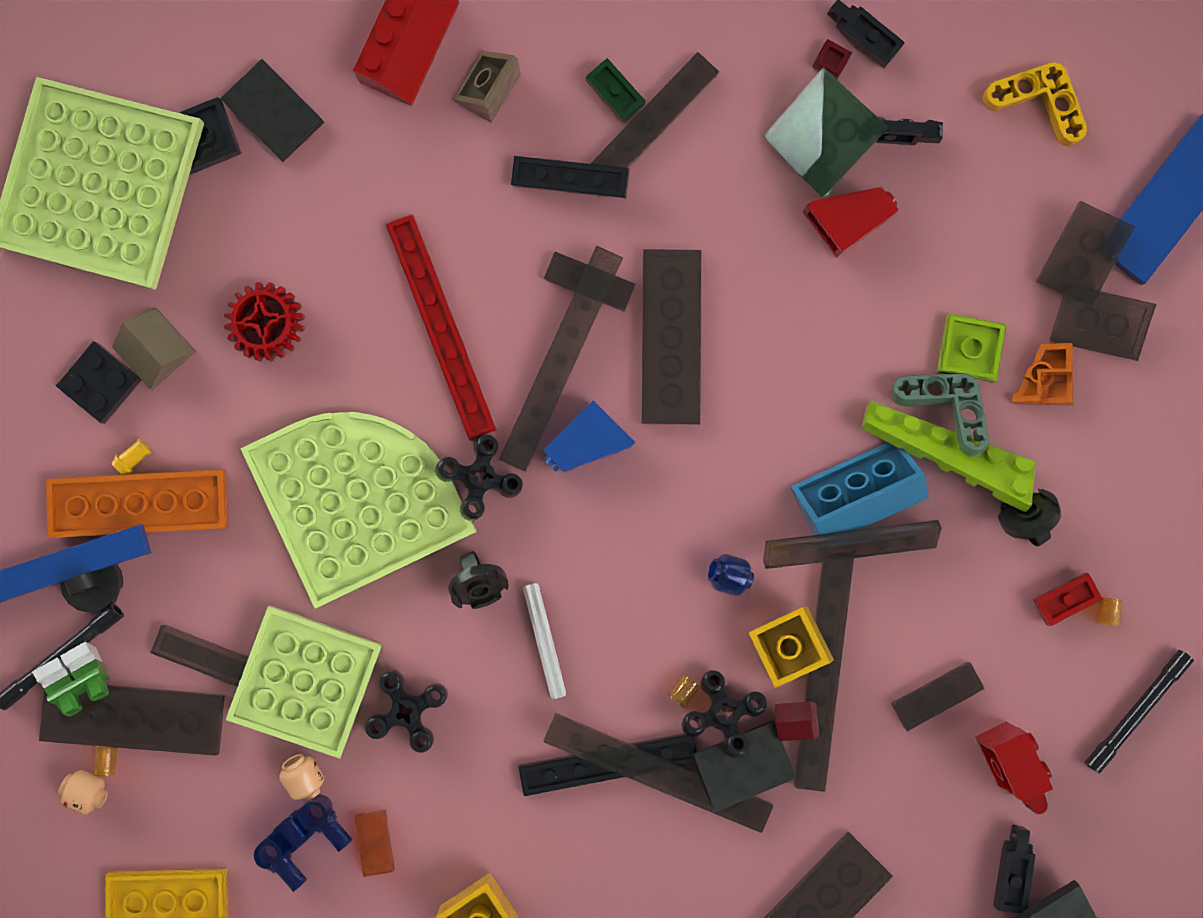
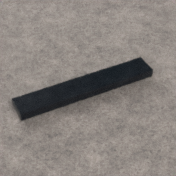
[518,733,697,796]

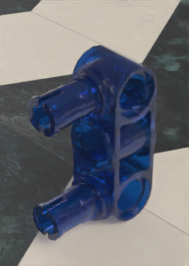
[253,795,352,892]

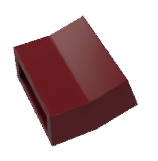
[775,701,820,741]

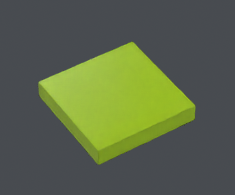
[937,314,1007,382]

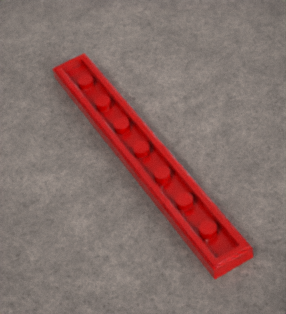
[386,214,497,441]

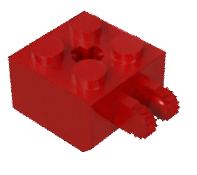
[975,722,1053,815]

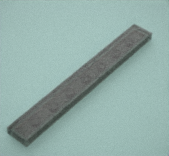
[499,245,623,472]
[794,551,854,792]
[543,712,774,833]

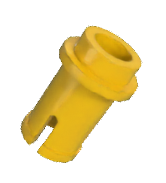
[111,438,152,475]

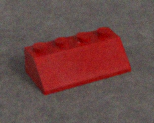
[353,0,459,106]

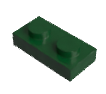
[585,58,646,123]

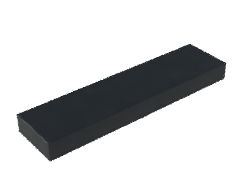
[511,156,630,199]

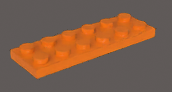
[46,469,229,538]

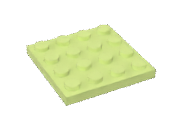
[226,605,383,759]

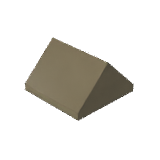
[453,51,520,123]
[112,308,196,390]

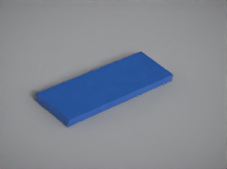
[1095,114,1203,285]

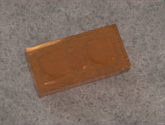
[354,810,395,877]

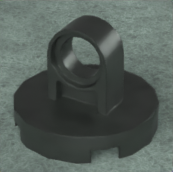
[998,489,1062,547]
[448,551,509,609]
[60,565,124,612]

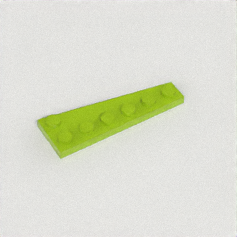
[861,401,1036,512]

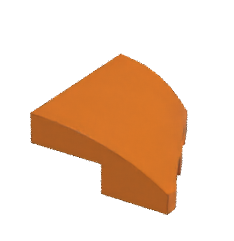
[1012,343,1074,406]

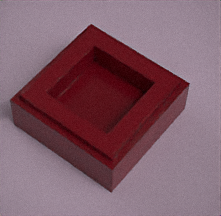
[812,39,853,81]

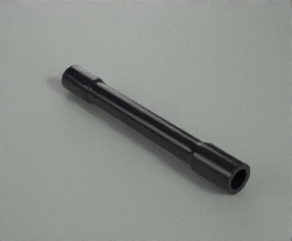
[0,603,124,710]
[1084,650,1194,774]

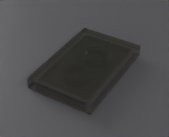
[1036,201,1135,307]
[1049,284,1157,361]

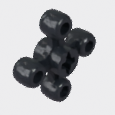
[435,435,523,521]
[365,670,448,753]
[681,670,767,759]

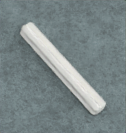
[523,583,566,699]

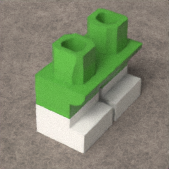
[32,642,110,717]

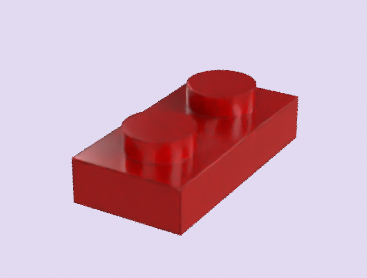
[1033,573,1103,626]

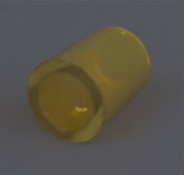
[1098,597,1122,626]
[668,673,700,707]
[93,745,117,776]

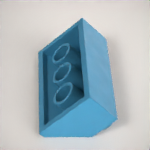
[791,442,929,547]

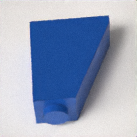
[543,400,635,473]

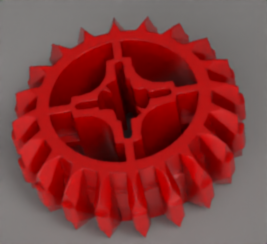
[224,282,305,362]

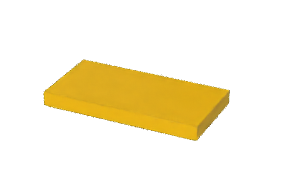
[105,868,228,918]

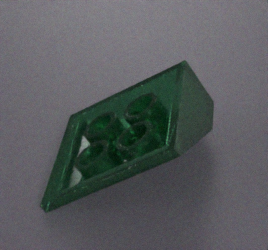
[764,67,889,197]

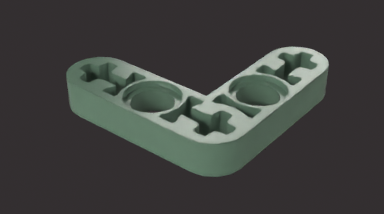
[891,374,989,457]

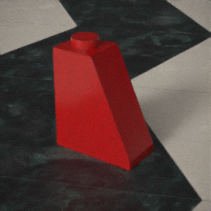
[802,187,899,257]

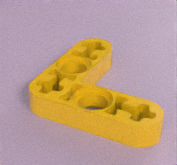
[982,62,1087,146]

